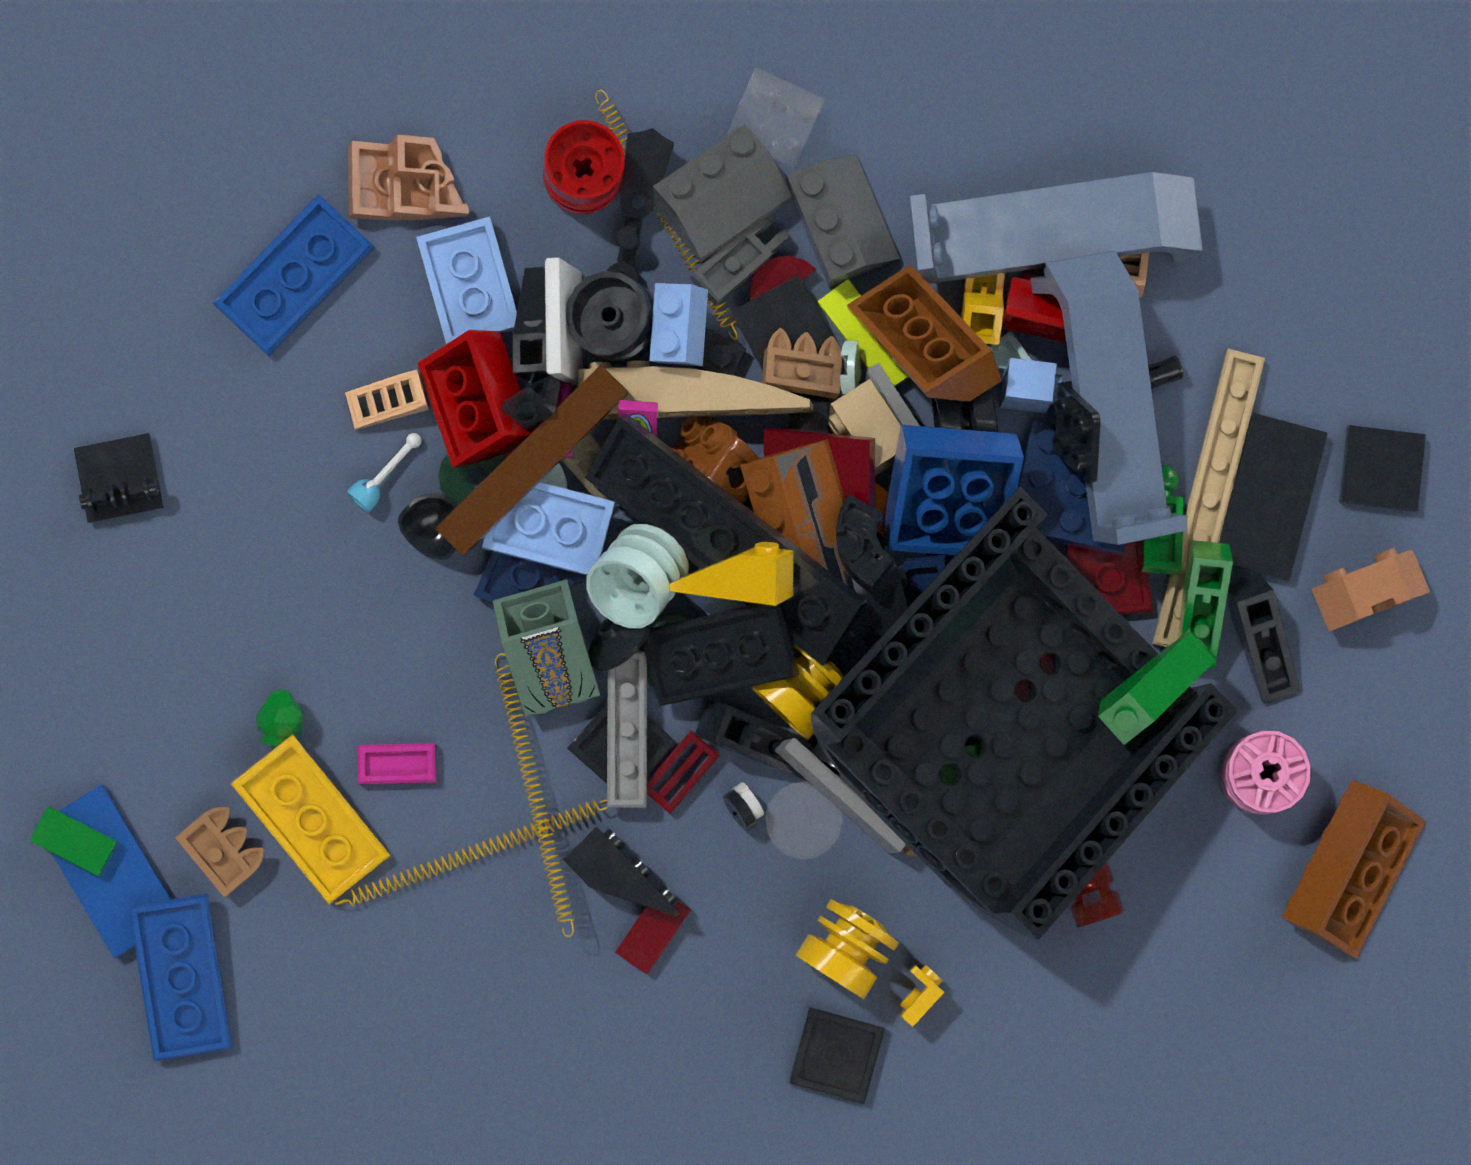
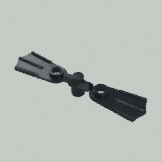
[606,128,674,318]

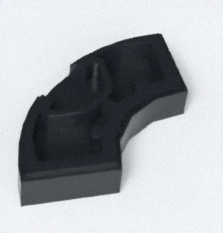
[836,494,894,594]

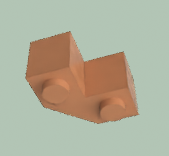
[1312,548,1430,632]

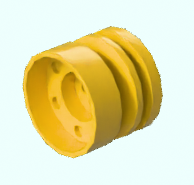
[751,644,844,740]
[795,899,900,999]

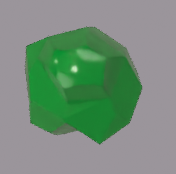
[256,689,303,746]

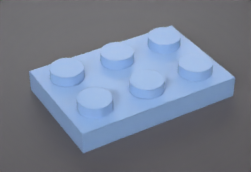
[416,216,517,344]
[482,482,615,576]

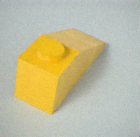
[669,542,793,606]

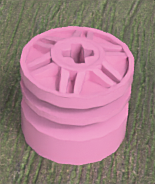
[1219,731,1310,815]

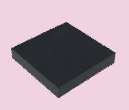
[730,275,831,372]
[1339,425,1426,512]
[567,703,676,784]
[789,1007,885,1104]

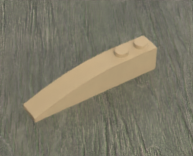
[578,361,813,420]

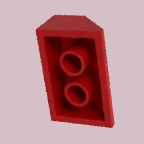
[1001,274,1067,344]
[417,329,534,468]

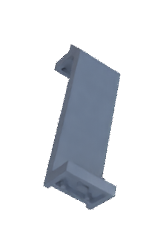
[910,172,1203,284]
[1031,251,1188,545]

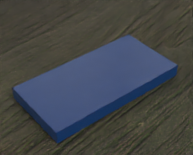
[213,194,375,357]
[35,784,172,958]
[129,893,233,1062]

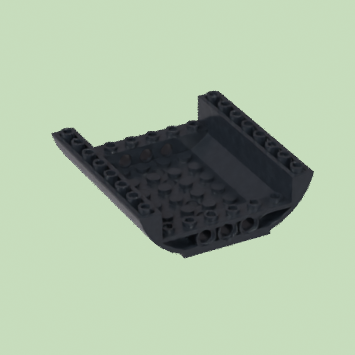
[811,486,1238,940]

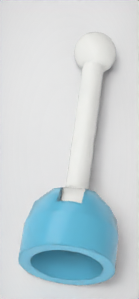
[346,433,422,513]

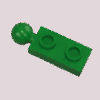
[1141,465,1183,575]

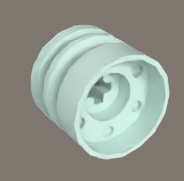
[586,524,689,628]

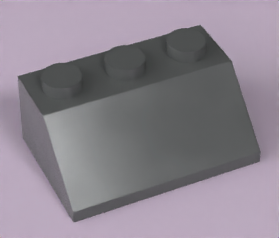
[653,124,792,262]
[786,155,900,289]

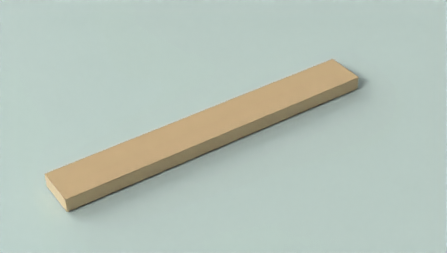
[1152,349,1265,648]

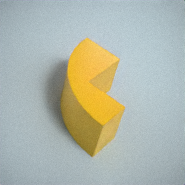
[962,273,1005,345]

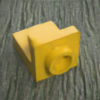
[899,965,944,1027]

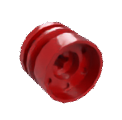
[543,120,624,214]

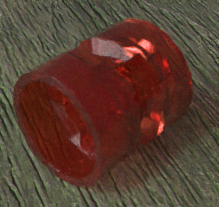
[1070,861,1125,928]

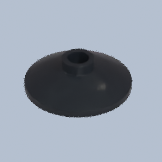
[588,618,652,671]

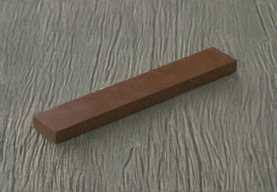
[435,365,629,557]

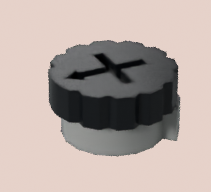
[723,782,764,831]

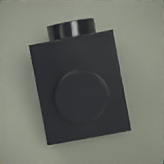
[501,374,561,431]

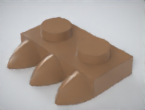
[762,328,842,399]
[175,807,264,898]

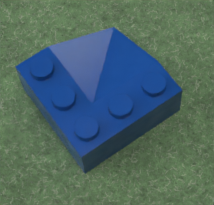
[883,425,1024,555]

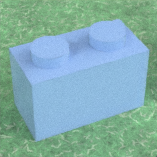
[650,283,708,367]
[1000,358,1062,414]

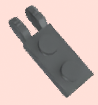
[690,215,791,306]

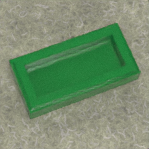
[29,806,119,877]

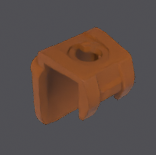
[671,416,759,504]

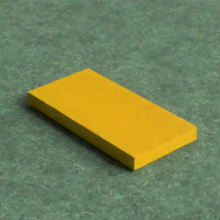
[231,734,390,904]

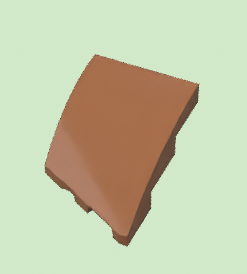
[348,134,469,220]

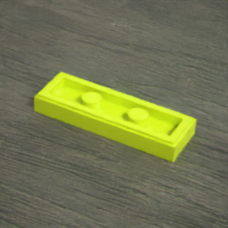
[817,279,909,387]

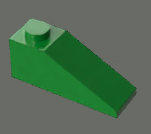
[1178,540,1233,668]
[1098,629,1216,745]

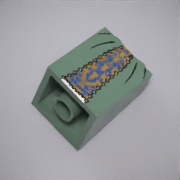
[493,579,600,717]

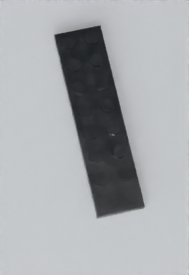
[585,414,867,665]

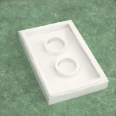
[545,258,583,386]

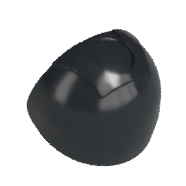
[398,492,458,560]

